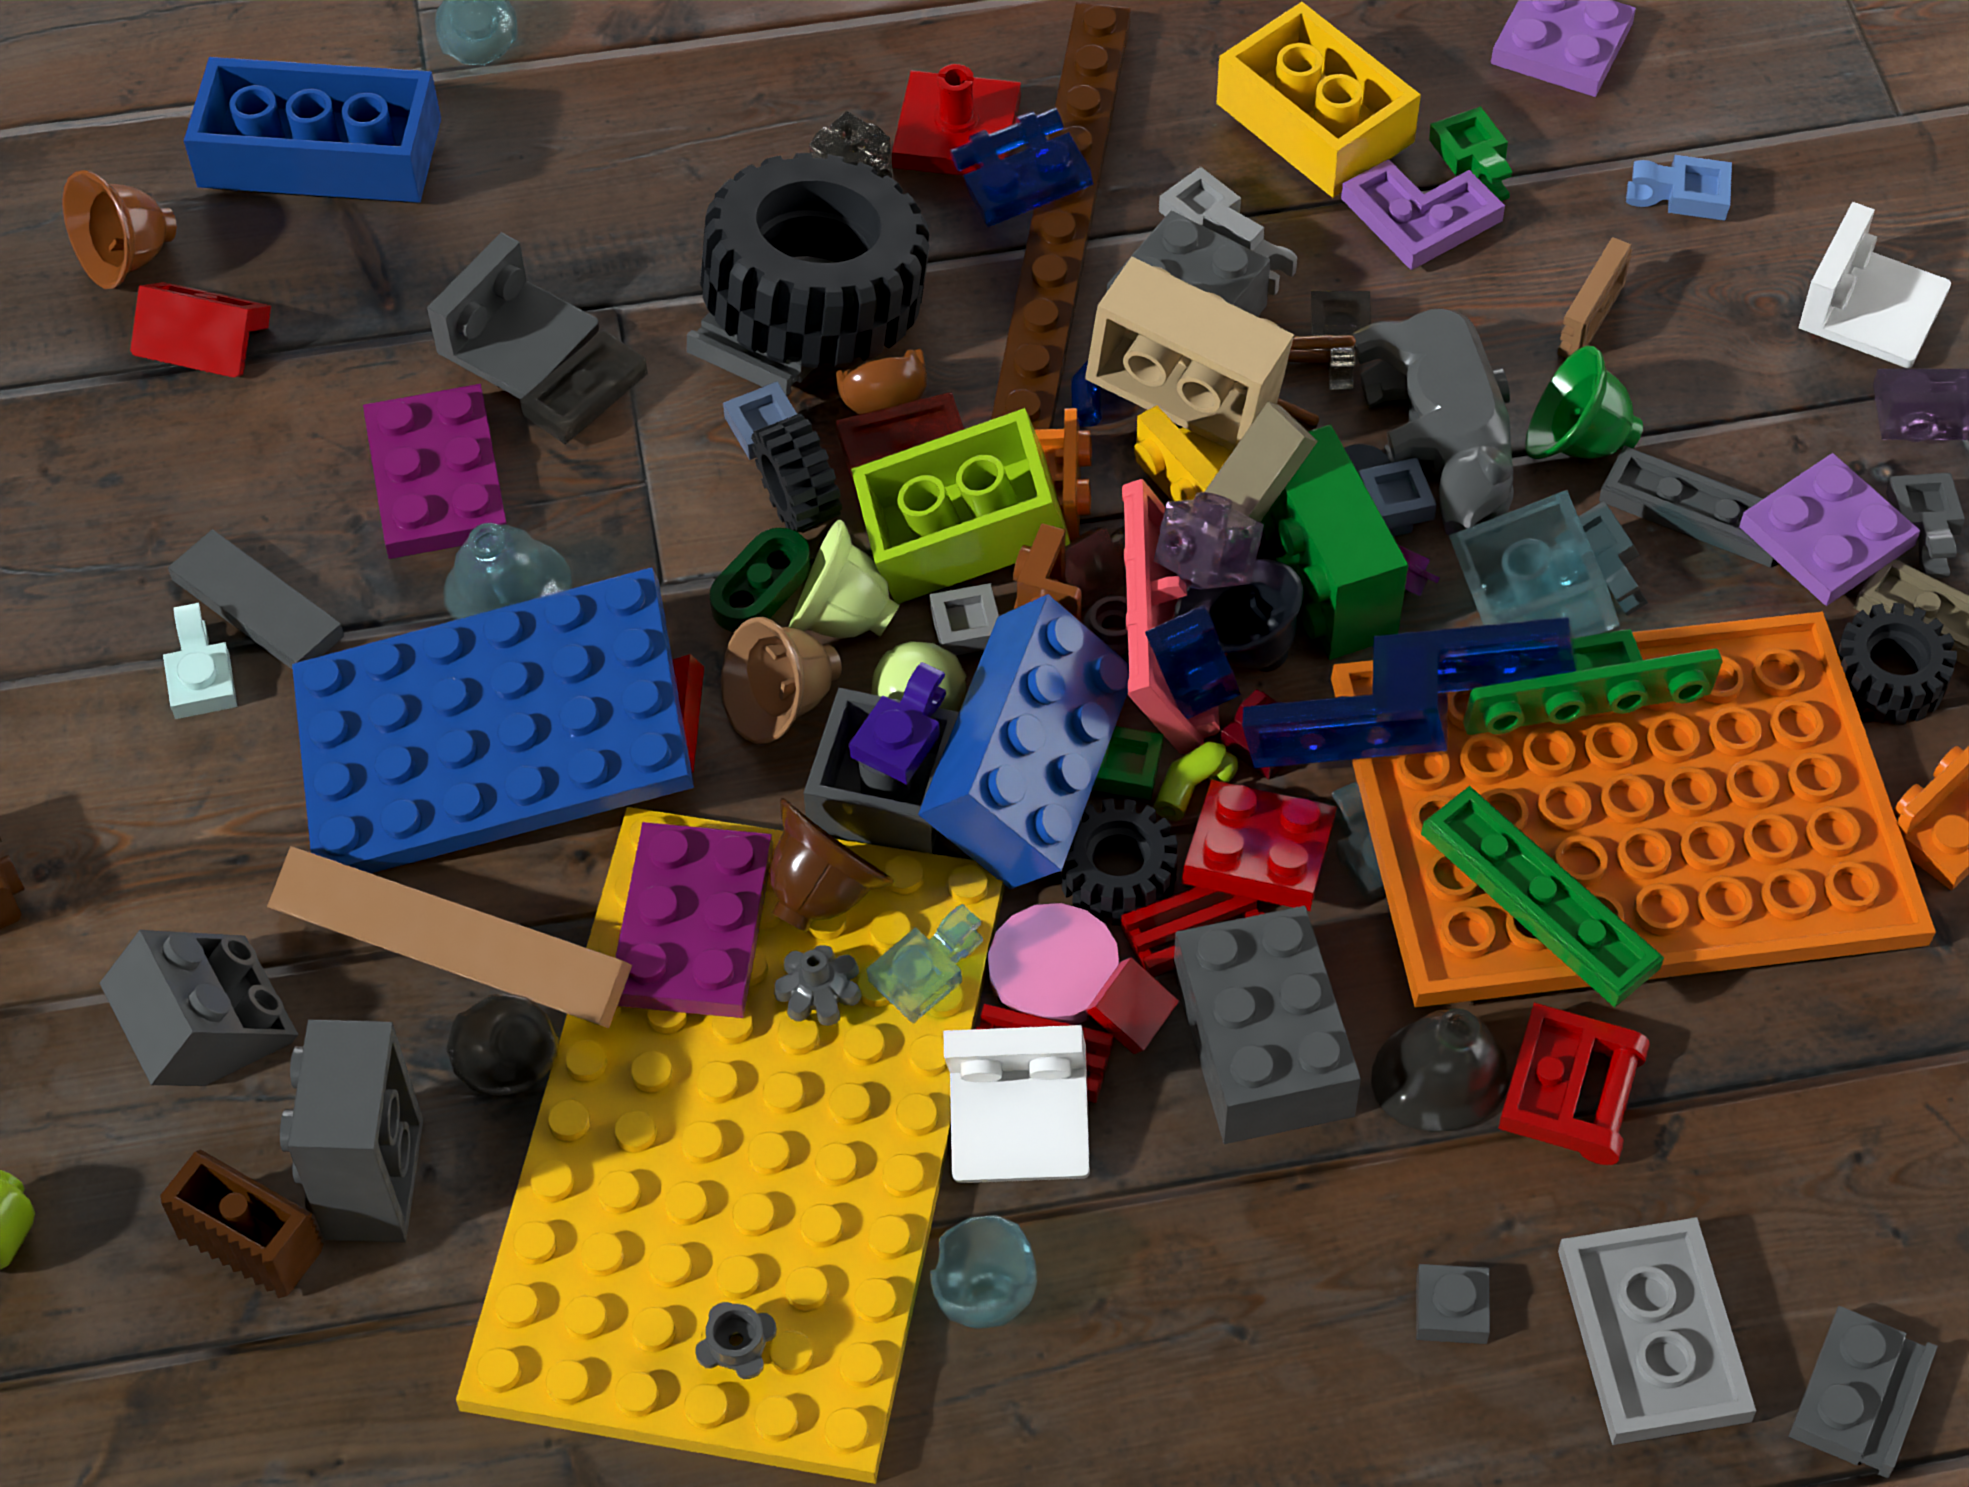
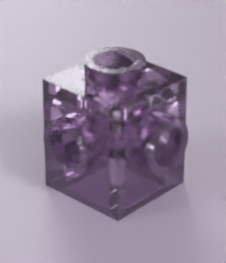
[1154,492,1264,589]

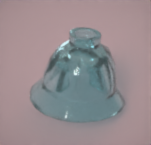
[443,523,572,620]

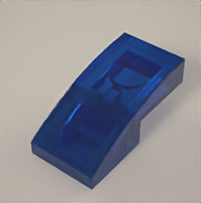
[1145,605,1241,719]

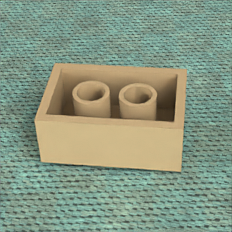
[1085,256,1294,451]

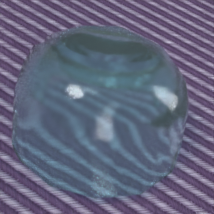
[434,0,518,65]
[930,1215,1037,1329]

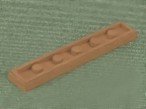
[267,846,632,1029]

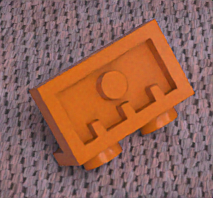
[1893,746,1969,891]

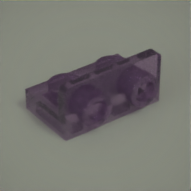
[1873,369,1969,442]

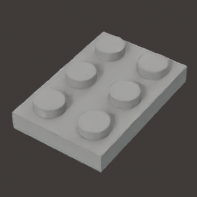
[1558,1217,1756,1445]

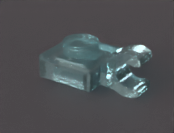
[1332,782,1386,903]
[866,904,983,1023]

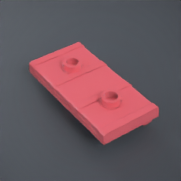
[1122,479,1220,754]

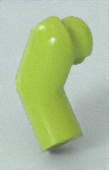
[1154,742,1238,821]

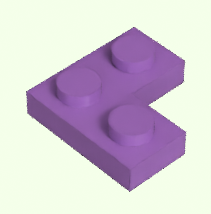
[1341,159,1505,270]

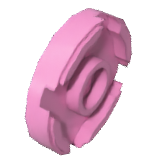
[988,903,1119,1025]

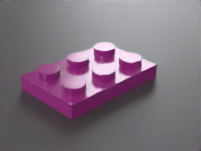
[363,384,509,559]
[615,822,773,1018]

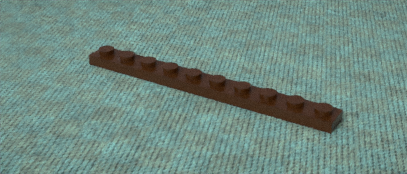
[991,2,1131,430]

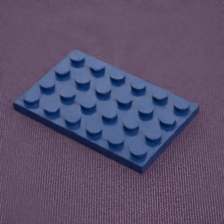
[292,567,694,873]

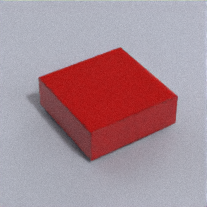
[1085,957,1179,1054]

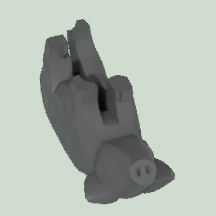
[1353,308,1514,541]

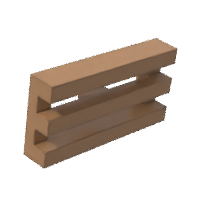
[1557,237,1632,358]

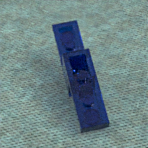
[1242,617,1577,768]

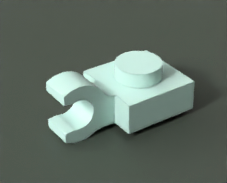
[163,603,238,719]

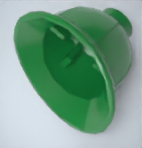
[1525,345,1643,460]

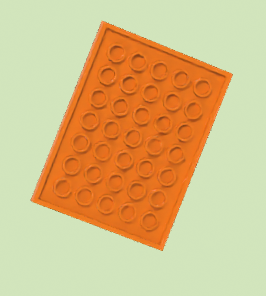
[1331,611,1936,1008]

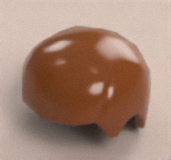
[836,349,927,419]

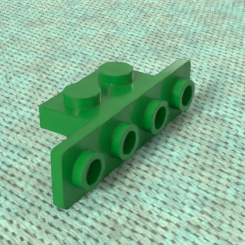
[1463,629,1723,735]

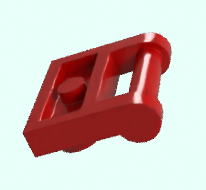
[1498,1002,1650,1165]

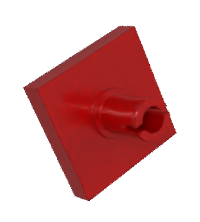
[891,64,1021,180]

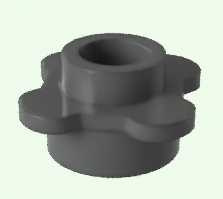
[695,1302,777,1379]

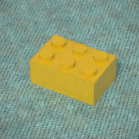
[1216,2,1421,198]

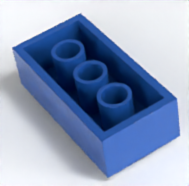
[184,57,441,203]
[918,594,1129,889]

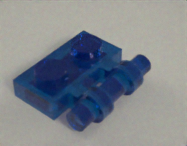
[950,108,1094,227]

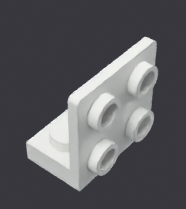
[1799,202,1951,368]
[943,1025,1090,1183]

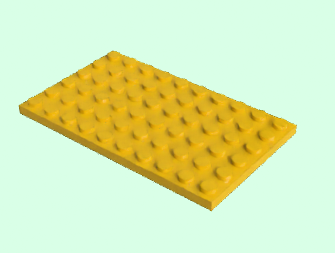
[456,807,1005,1484]

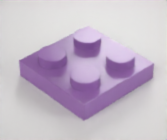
[1491,0,1636,97]
[1740,453,1920,606]

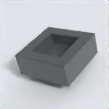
[1416,1264,1490,1344]

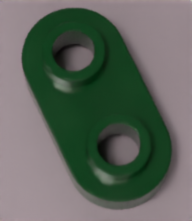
[709,528,811,632]

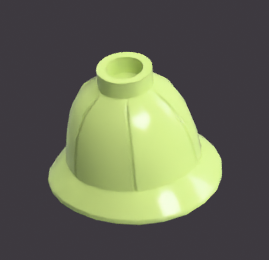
[788,520,900,638]

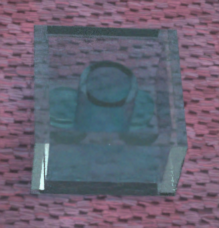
[1449,490,1620,647]

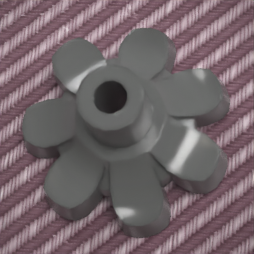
[774,945,862,1026]

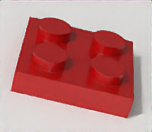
[1182,780,1337,911]

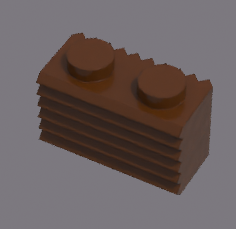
[160,1149,324,1298]

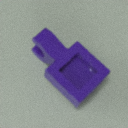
[849,662,946,785]

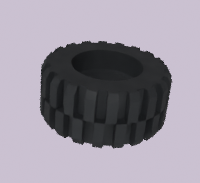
[700,153,930,368]

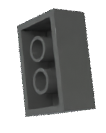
[1173,906,1361,1144]
[280,1020,423,1242]

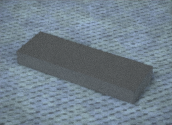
[1599,446,1774,567]
[168,529,344,670]

